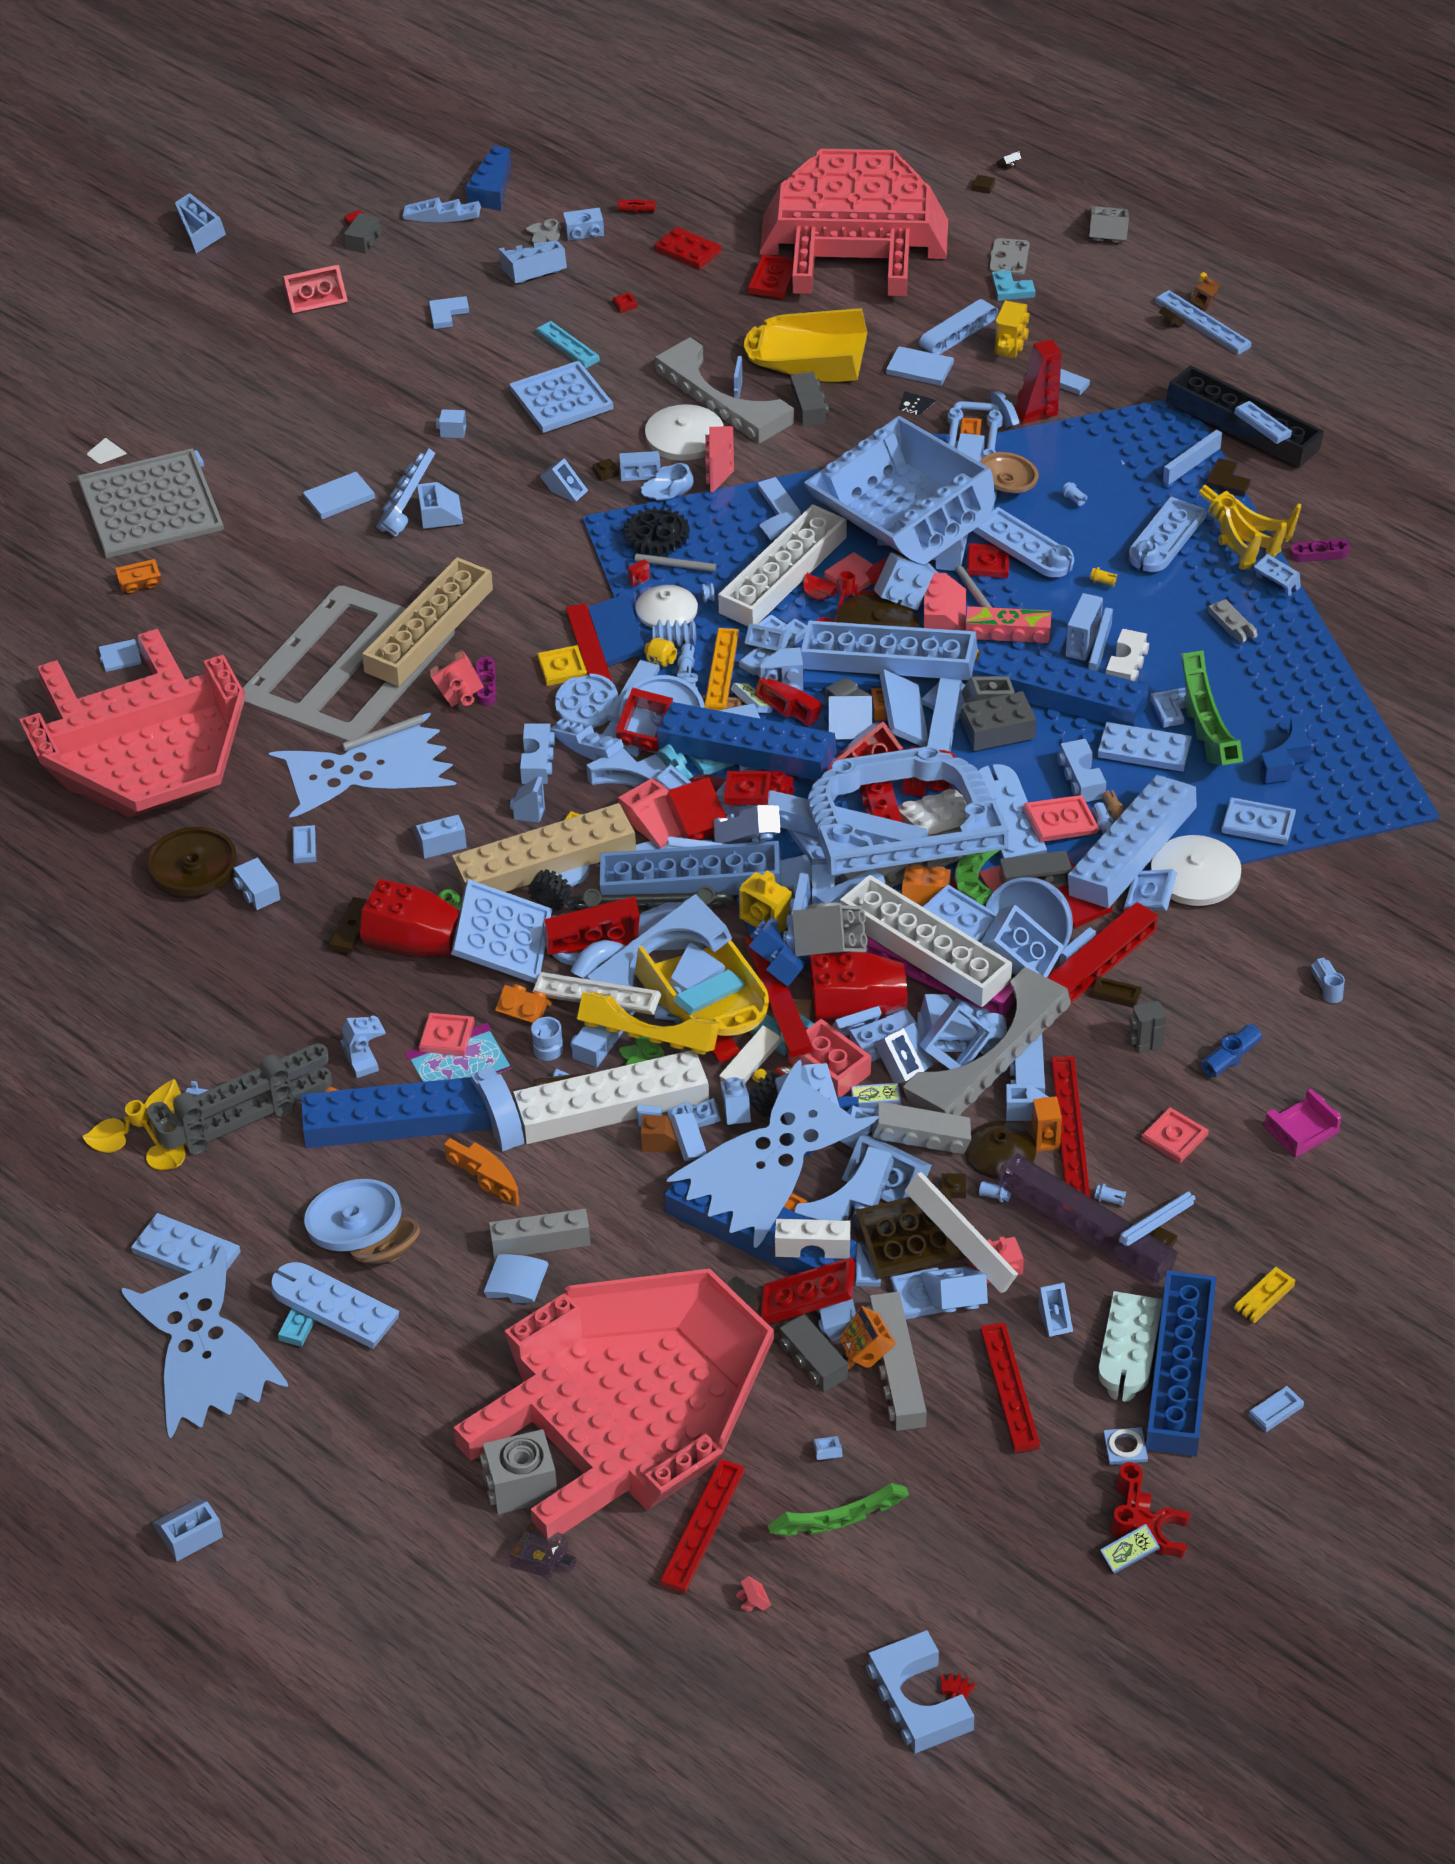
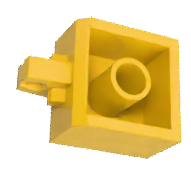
[994,301,1030,358]
[739,870,792,934]

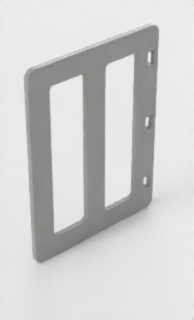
[242,586,455,742]

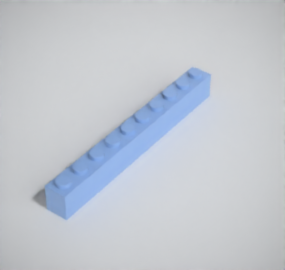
[716,781,928,845]

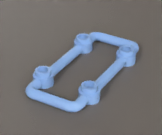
[947,401,1003,457]

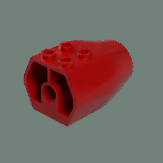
[360,878,460,958]
[810,952,907,1025]

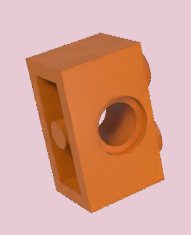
[1031,1096,1062,1152]

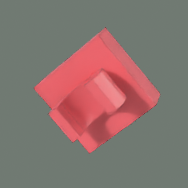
[736,1576,771,1612]

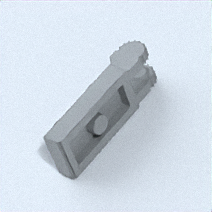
[1208,599,1257,643]

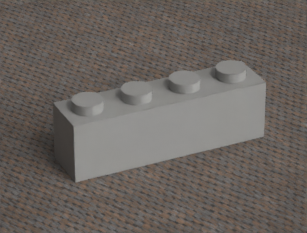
[872,1101,971,1154]
[489,1209,591,1259]

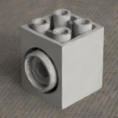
[792,902,867,957]
[480,1429,557,1514]

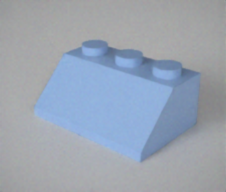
[775,1063,840,1143]
[842,1135,932,1202]

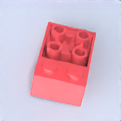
[705,426,734,492]
[618,778,681,848]

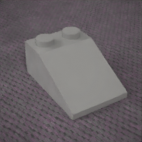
[1089,206,1129,243]

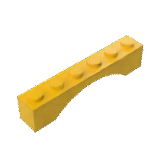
[577,991,720,1054]

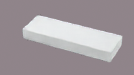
[719,1026,782,1083]

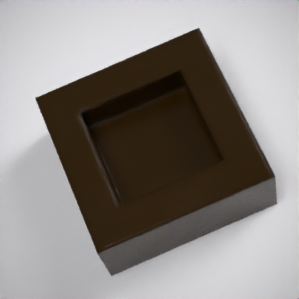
[972,175,995,194]

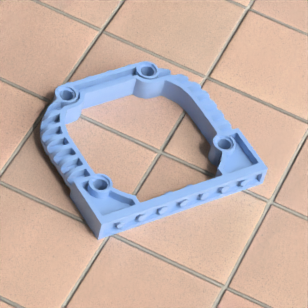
[808,747,1009,875]

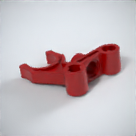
[1110,1462,1190,1558]

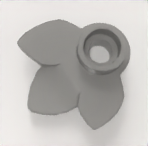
[526,219,561,244]

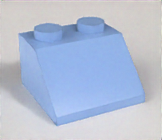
[412,815,467,859]
[921,1266,988,1312]

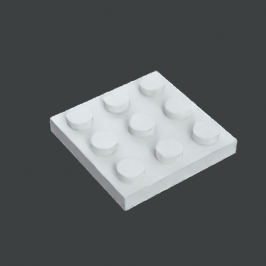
[898,789,967,836]

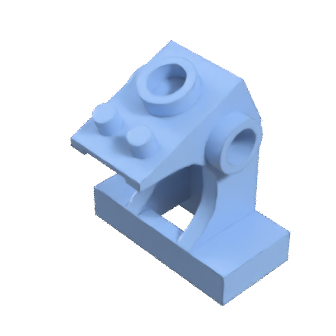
[340,1016,386,1078]

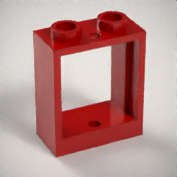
[615,687,673,752]

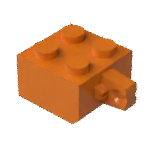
[902,865,951,907]

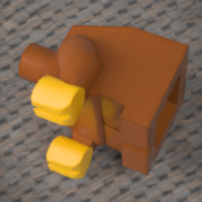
[1190,272,1219,310]

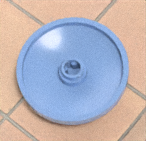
[619,675,705,753]
[304,1179,402,1251]

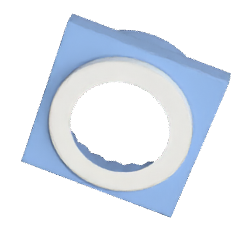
[1104,1427,1148,1466]

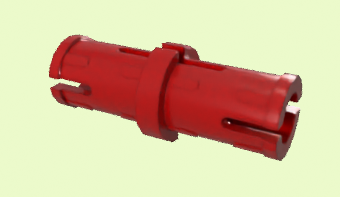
[618,198,656,213]

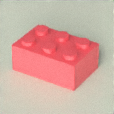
[788,1019,871,1097]

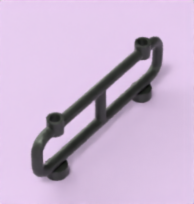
[566,886,734,910]

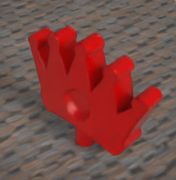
[940,1673,976,1700]

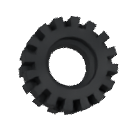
[528,869,572,911]
[749,1072,782,1117]

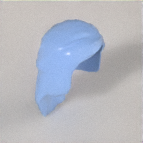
[641,463,694,500]

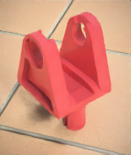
[430,650,484,707]

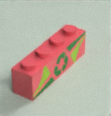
[966,606,1051,643]

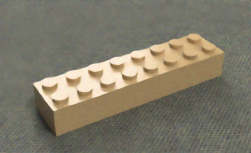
[362,557,493,687]
[452,803,636,892]

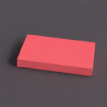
[1022,795,1099,842]

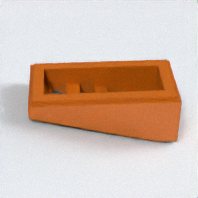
[871,688,888,721]

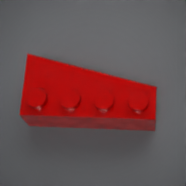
[1014,339,1062,424]
[543,896,640,955]

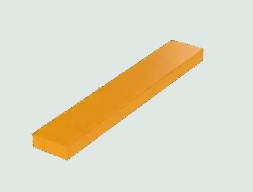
[704,628,739,711]

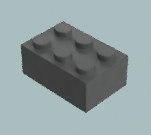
[961,691,1036,751]

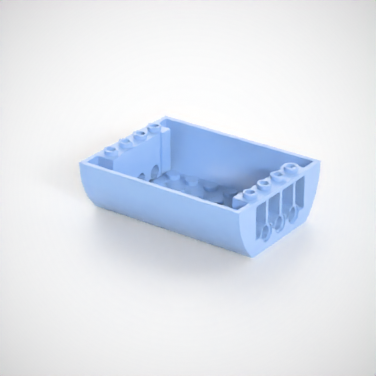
[804,416,994,565]

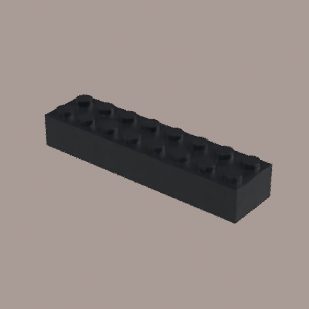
[1166,365,1324,468]

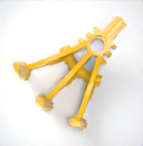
[1198,485,1301,570]

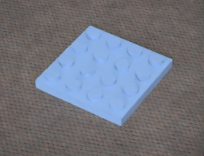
[509,361,613,433]
[451,879,552,984]

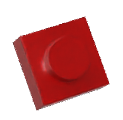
[628,559,650,587]

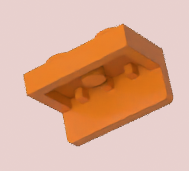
[115,559,162,593]
[495,984,551,1024]

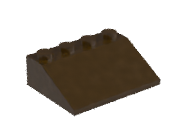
[851,1187,966,1280]

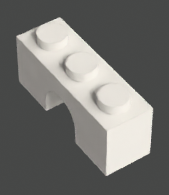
[1106,629,1149,682]
[775,1219,850,1259]

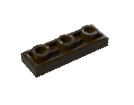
[329,897,367,954]

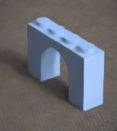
[866,1630,974,1754]

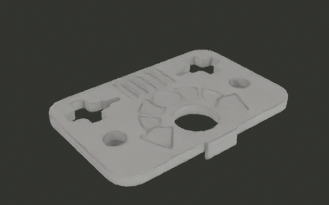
[990,238,1030,275]

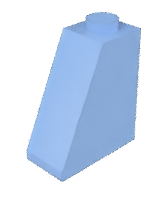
[670,943,725,994]
[920,994,977,1052]

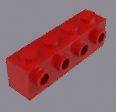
[858,781,903,823]

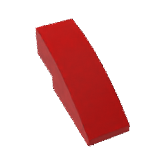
[755,677,823,726]

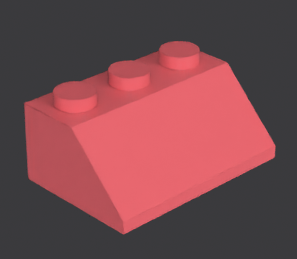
[282,265,348,314]
[924,573,966,631]

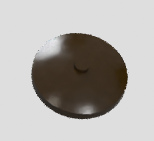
[836,593,920,628]
[147,827,237,896]

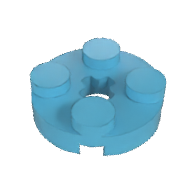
[657,744,693,781]

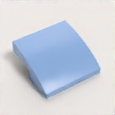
[484,1254,549,1304]

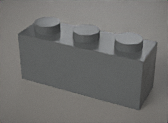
[791,372,829,426]
[999,850,1072,887]
[779,1314,848,1393]

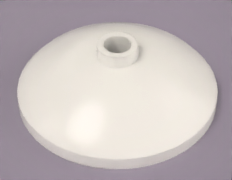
[635,585,698,628]

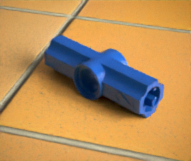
[1200,1024,1262,1078]

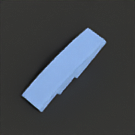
[403,197,481,222]

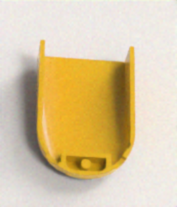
[744,308,867,382]
[635,940,769,1036]

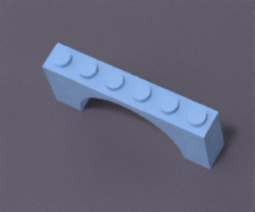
[587,894,732,1015]

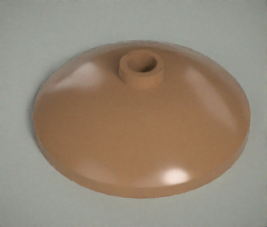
[981,452,1039,494]
[350,1218,420,1264]

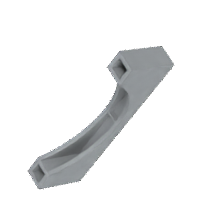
[655,337,794,444]
[903,967,1071,1116]

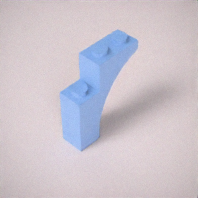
[587,748,667,787]
[795,1146,894,1221]

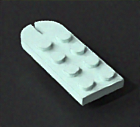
[1098,1291,1163,1402]

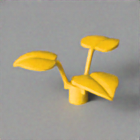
[83,1079,186,1171]

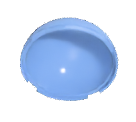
[986,877,1073,953]

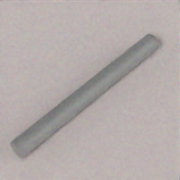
[635,554,717,572]
[955,566,992,608]
[342,715,424,751]

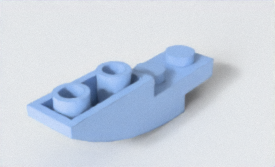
[551,718,624,761]

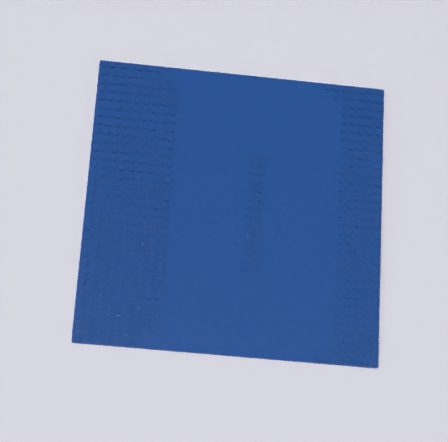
[583,399,1439,963]

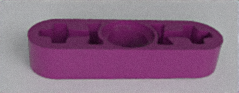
[1290,539,1350,562]
[476,657,497,706]

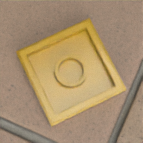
[537,645,588,686]

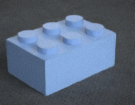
[981,904,1064,978]

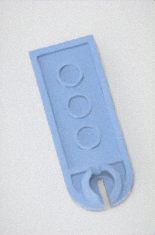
[376,449,435,536]
[1129,497,1207,572]
[972,507,1074,577]
[978,764,1047,858]
[271,1262,399,1349]

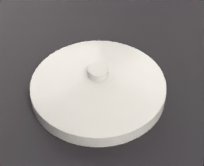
[645,405,723,461]
[1151,835,1241,906]

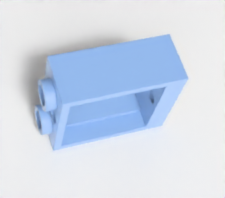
[1066,593,1103,661]
[919,1001,994,1069]

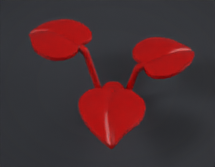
[803,571,876,622]

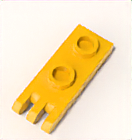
[1234,1267,1295,1323]

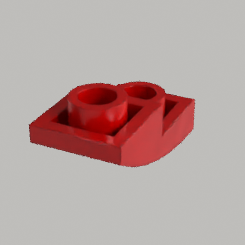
[710,1035,740,1063]

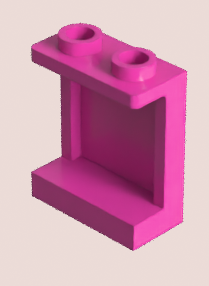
[1264,1089,1341,1158]

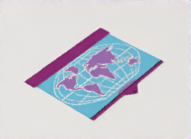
[404,1022,512,1082]

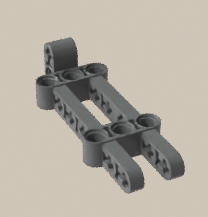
[147,1044,332,1155]

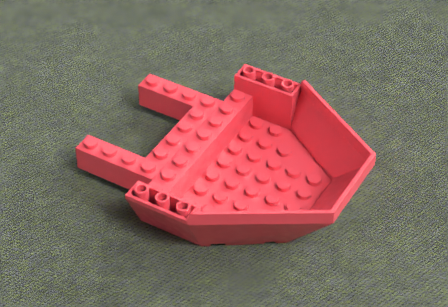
[760,149,948,296]
[19,629,246,818]
[454,1268,774,1544]

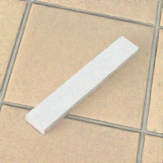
[533,972,661,1015]
[905,1172,1018,1293]

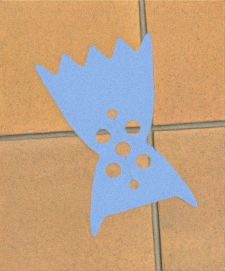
[269,713,457,818]
[667,1060,879,1248]
[122,1245,288,1438]

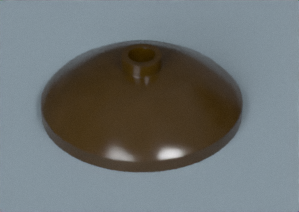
[965,1121,1036,1179]

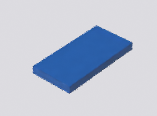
[588,593,645,667]
[803,669,882,690]

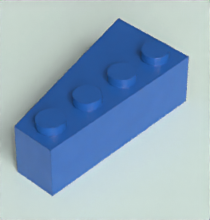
[466,146,511,211]

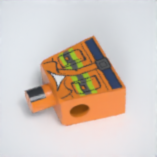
[840,1306,896,1370]

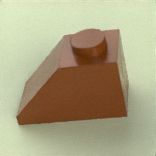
[641,1115,681,1152]

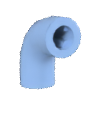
[570,940,626,980]

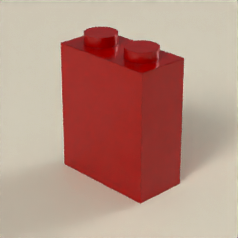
[666,777,727,840]

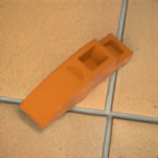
[444,1138,519,1206]

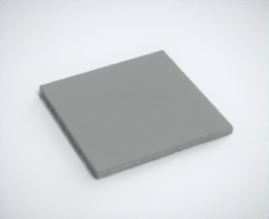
[77,448,224,558]

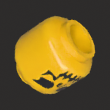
[644,637,677,667]

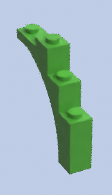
[1180,650,1243,765]

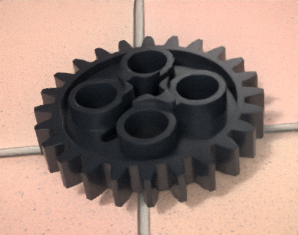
[623,506,690,556]

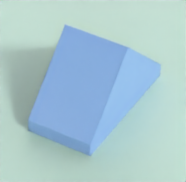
[1038,1282,1073,1337]

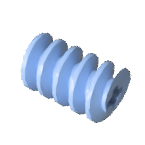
[653,620,696,647]

